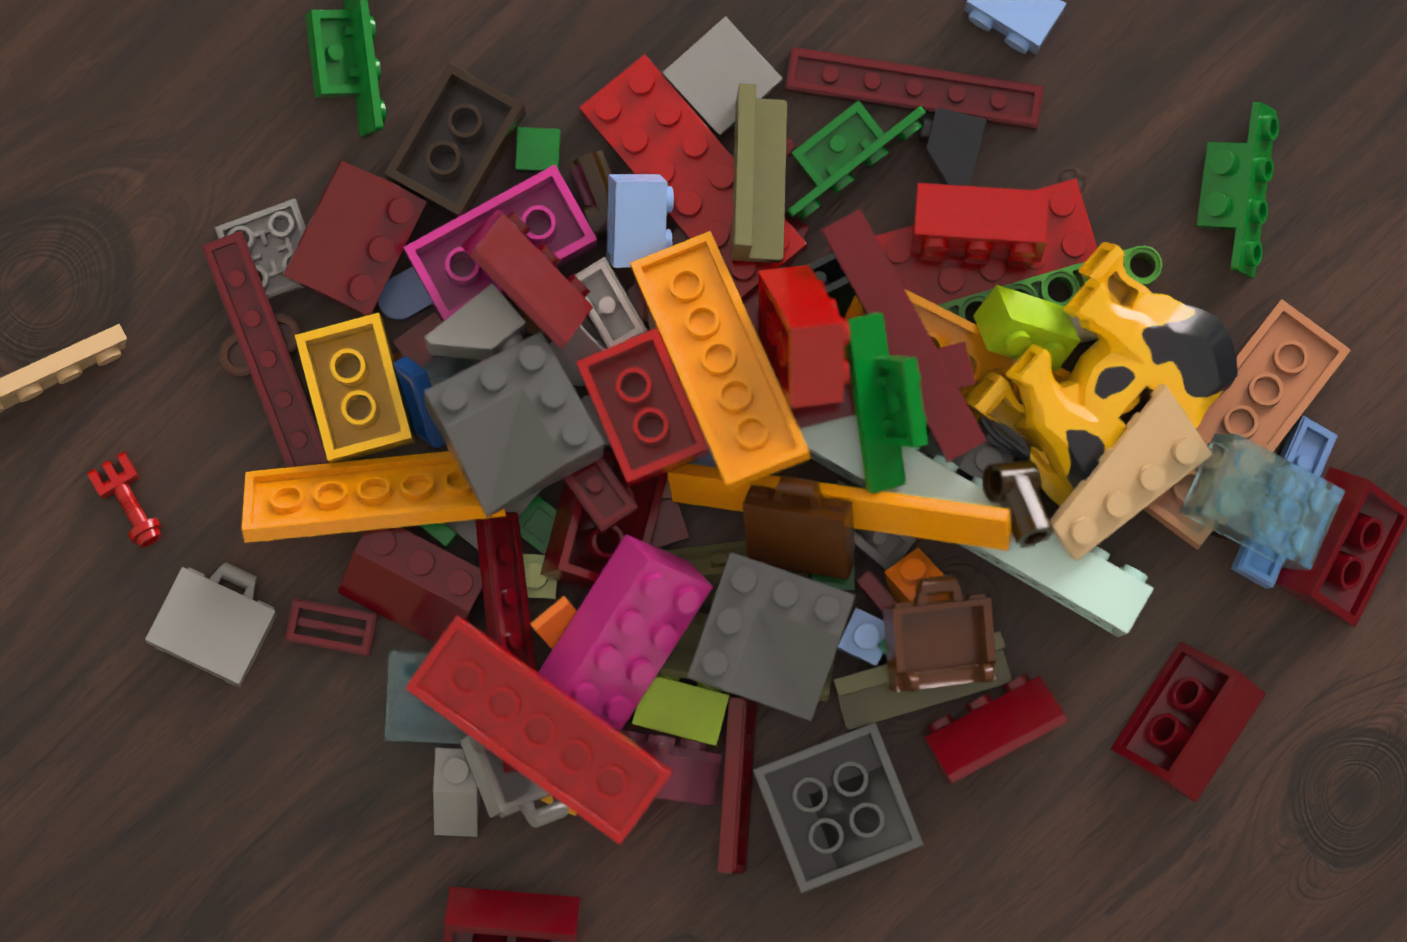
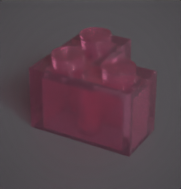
[619,731,722,806]

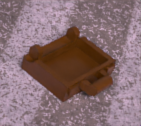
[743,476,855,580]
[883,575,996,692]

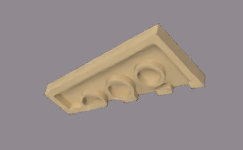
[0,324,127,412]
[1050,383,1213,561]

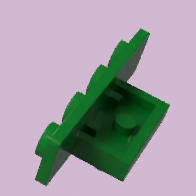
[305,0,386,137]
[785,100,926,220]
[1196,102,1279,277]
[846,312,928,493]

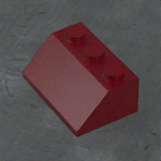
[282,161,427,316]
[461,209,593,349]
[540,450,668,589]
[1275,466,1407,627]
[338,527,483,644]
[1111,641,1266,803]
[922,673,1068,784]
[444,886,580,942]

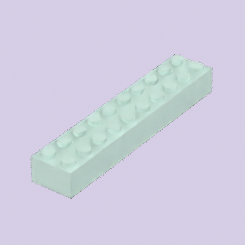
[799,415,1154,637]

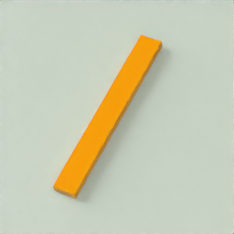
[667,463,1012,551]

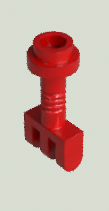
[87,451,162,548]

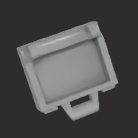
[145,562,277,687]
[460,736,568,828]

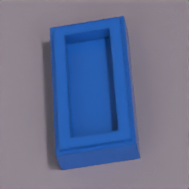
[393,356,445,449]

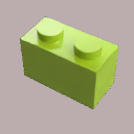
[973,285,1080,371]
[632,674,729,746]

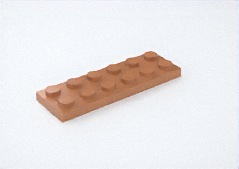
[1143,299,1351,550]

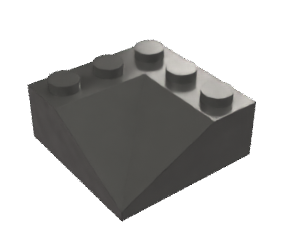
[424,332,605,518]
[687,552,855,721]
[753,722,924,893]

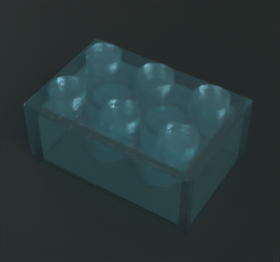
[1180,433,1345,570]

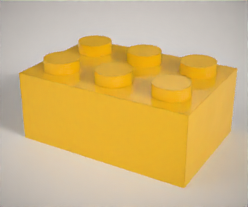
[295,313,416,463]

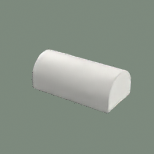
[575,257,649,348]

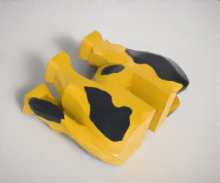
[965,242,1238,507]

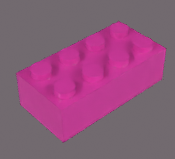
[403,164,597,322]
[538,534,713,730]

